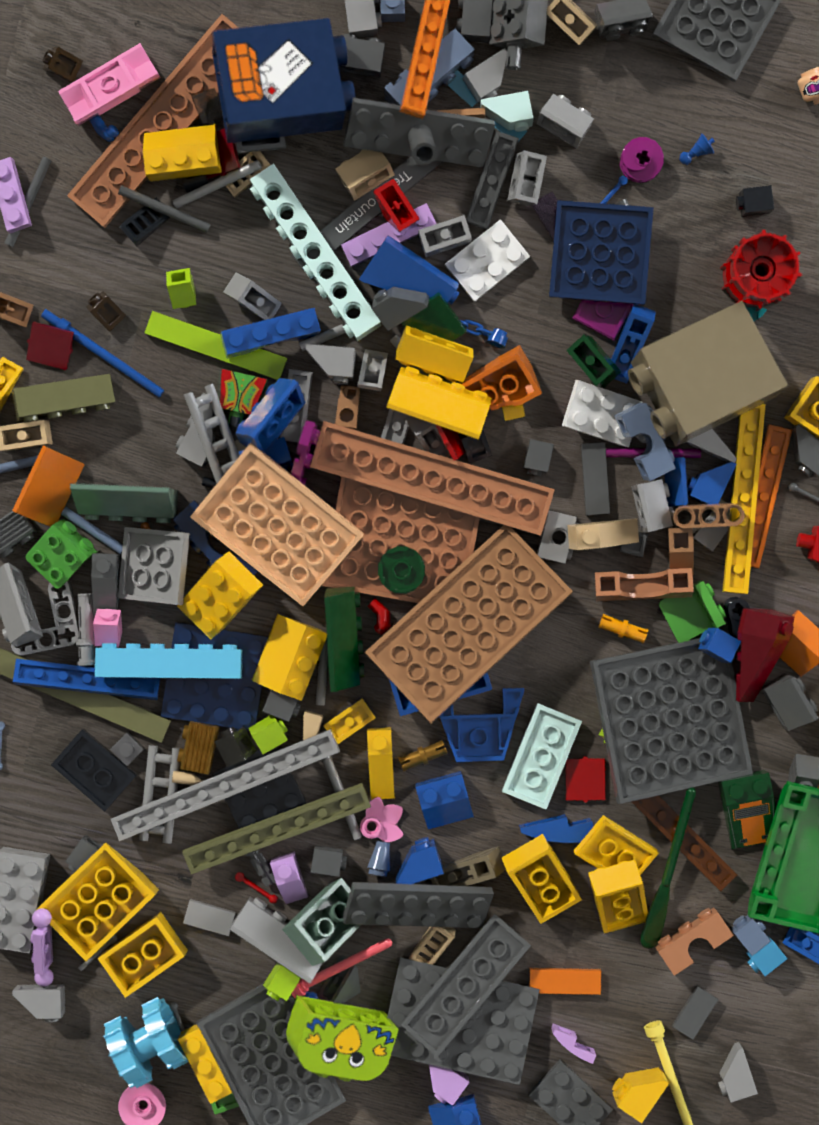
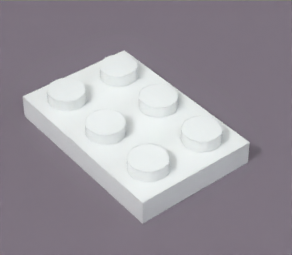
[445,219,530,302]
[562,380,642,447]

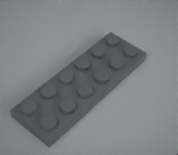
[343,882,494,928]
[401,914,531,1057]

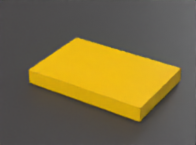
[574,815,659,875]

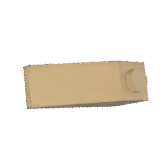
[567,518,639,550]

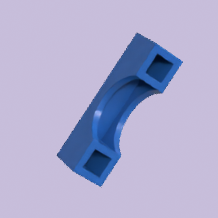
[220,308,321,359]

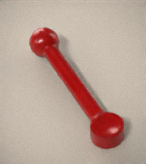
[235,872,278,904]

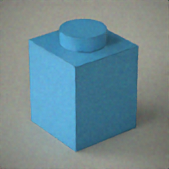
[746,935,787,976]

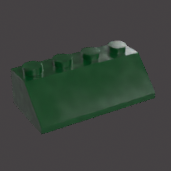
[325,586,365,692]

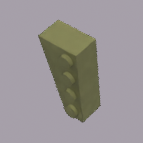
[12,374,115,423]

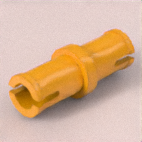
[598,613,648,644]

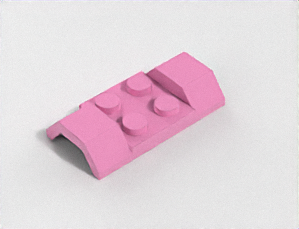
[58,43,160,126]

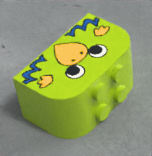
[286,995,399,1081]

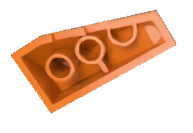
[459,345,542,410]

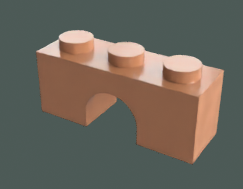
[655,908,734,976]

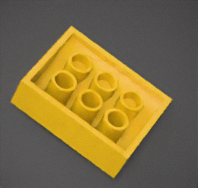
[36,843,159,961]

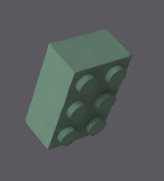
[282,878,361,966]

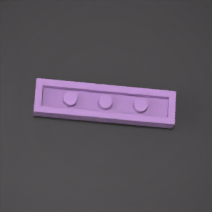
[341,203,436,268]

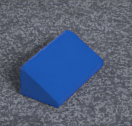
[664,457,688,506]

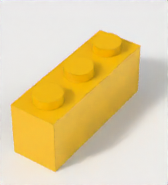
[396,325,474,383]
[177,1024,232,1104]

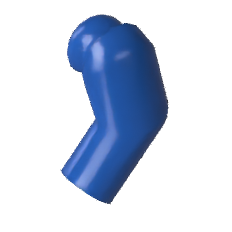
[89,114,119,142]

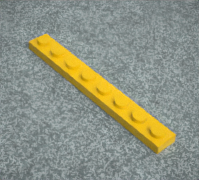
[722,404,766,594]

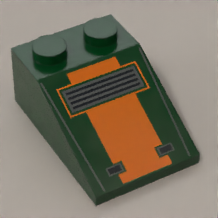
[718,770,775,849]

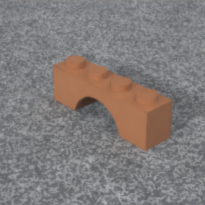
[595,568,694,601]

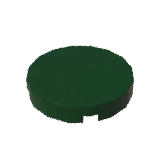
[378,546,425,594]

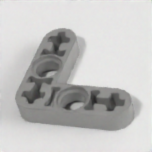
[11,581,79,655]

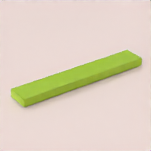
[145,311,288,380]

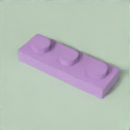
[0,157,32,233]

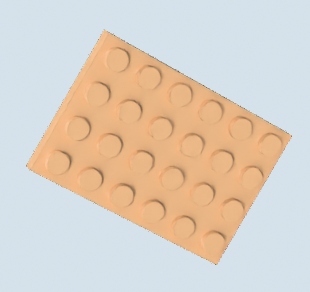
[190,443,364,606]

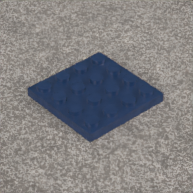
[549,200,654,305]
[161,622,268,730]

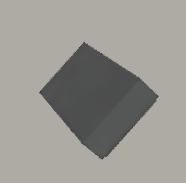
[672,985,718,1039]

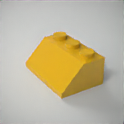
[143,124,222,182]
[252,614,327,701]

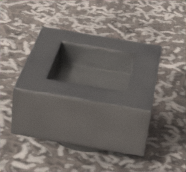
[110,732,145,766]

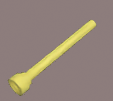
[644,1020,693,1125]

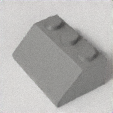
[0,563,43,647]

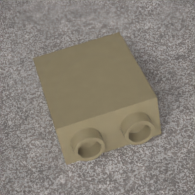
[628,301,788,447]

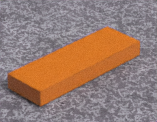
[529,968,601,995]

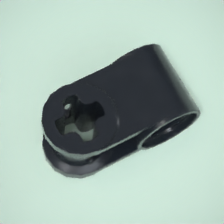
[724,596,750,641]

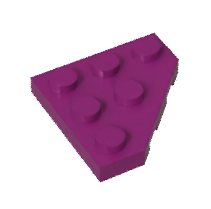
[291,420,320,485]

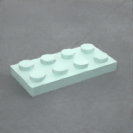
[502,703,582,809]

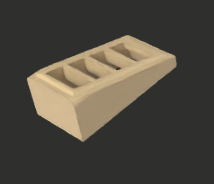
[221,151,270,198]
[303,710,324,740]
[409,927,456,965]

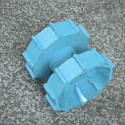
[104,997,189,1088]

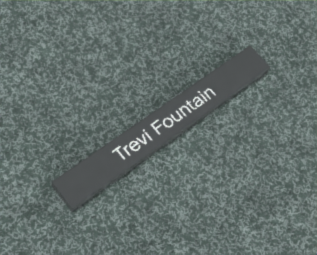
[292,157,443,272]

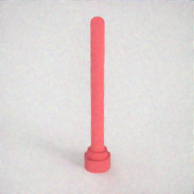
[291,938,392,999]

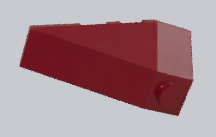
[736,608,795,702]

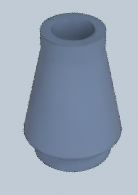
[367,841,390,877]

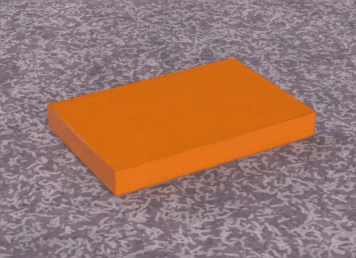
[12,445,85,527]

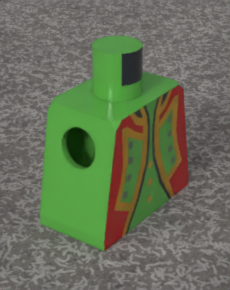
[220,369,268,427]

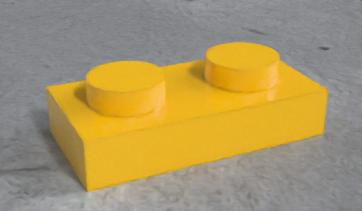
[323,698,376,744]

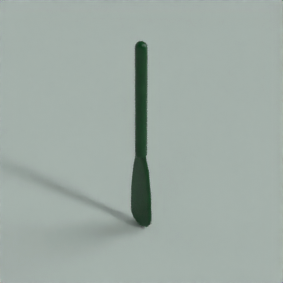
[640,788,696,949]

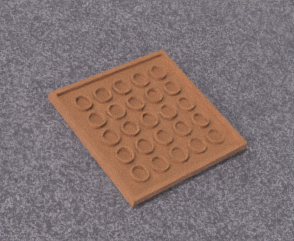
[322,477,480,603]

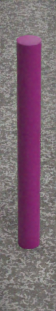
[605,448,701,458]

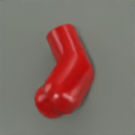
[367,598,391,634]

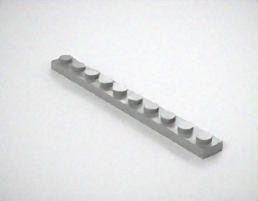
[111,729,340,841]

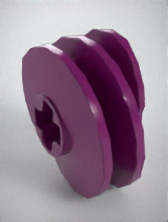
[620,137,664,183]

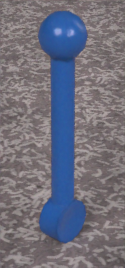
[600,176,628,204]

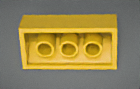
[387,367,492,439]

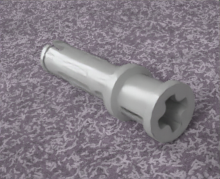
[76,594,95,666]

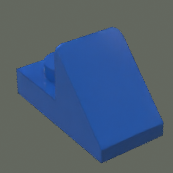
[783,927,819,964]

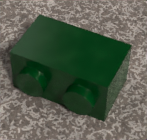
[566,334,621,388]

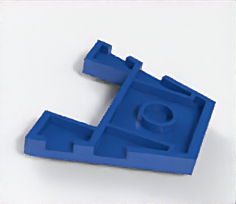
[439,687,524,762]

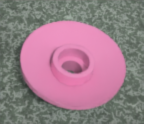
[118,1083,166,1125]

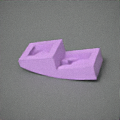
[551,1024,596,1064]

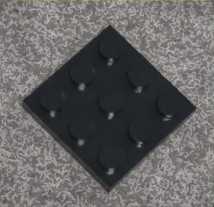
[212,746,307,829]

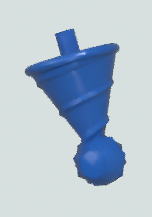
[679,133,715,165]

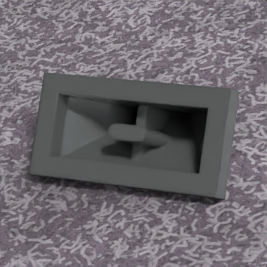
[317,955,361,1004]

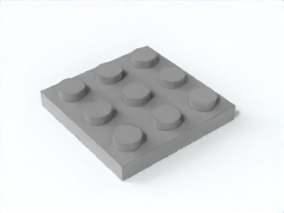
[118,527,190,605]

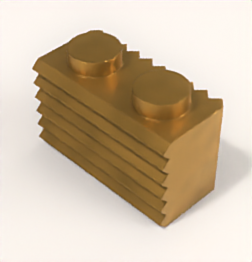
[177,721,220,774]

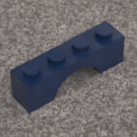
[173,500,259,576]

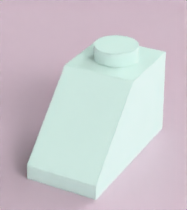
[480,91,533,132]

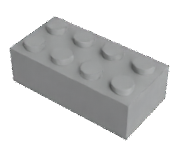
[0,847,50,954]

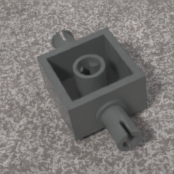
[489,0,548,70]

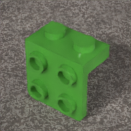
[25,519,98,589]
[659,581,726,642]

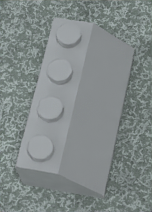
[230,896,322,984]

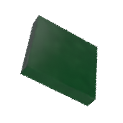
[401,292,466,341]

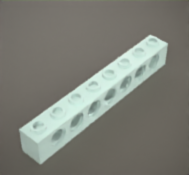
[250,164,381,342]

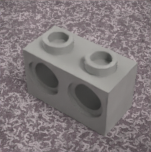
[507,151,547,206]

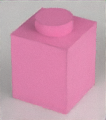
[93,609,122,647]

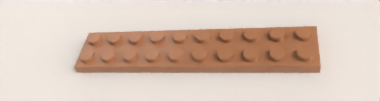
[67,14,238,228]
[310,421,555,536]

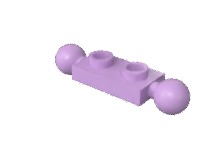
[31,908,54,987]

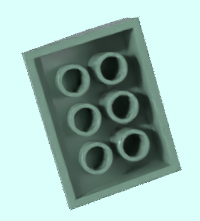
[70,484,178,523]

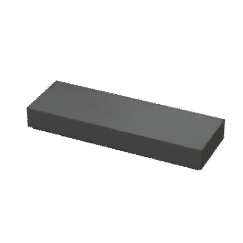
[581,442,610,515]

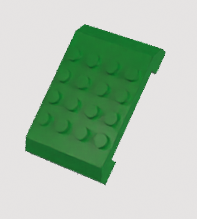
[748,781,819,934]

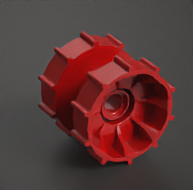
[720,229,802,311]

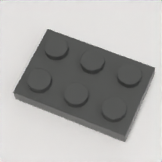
[528,1059,613,1125]

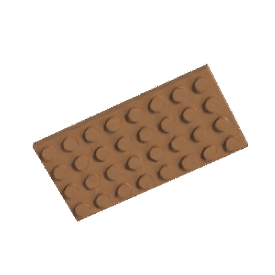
[365,525,573,724]

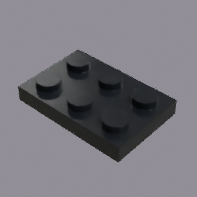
[51,728,137,812]

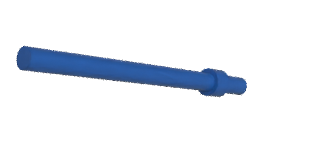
[41,309,164,398]

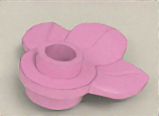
[360,797,403,842]

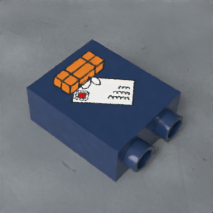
[212,18,355,143]

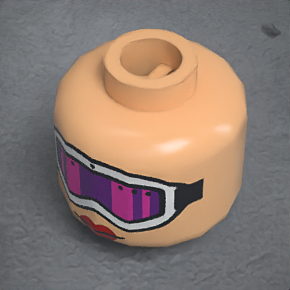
[797,67,819,105]

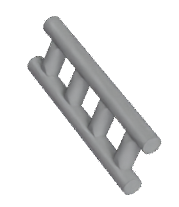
[184,383,240,483]
[139,745,180,843]

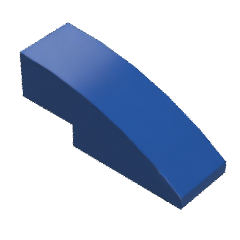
[519,814,594,843]

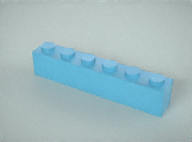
[95,643,243,679]

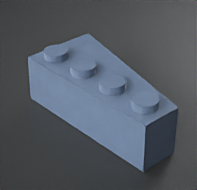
[384,29,475,105]

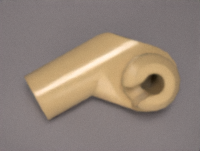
[172,771,203,786]

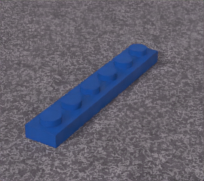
[13,659,160,700]

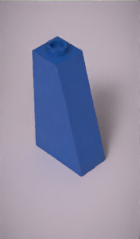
[359,235,459,305]

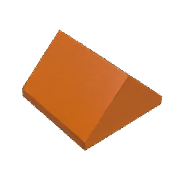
[779,610,819,677]

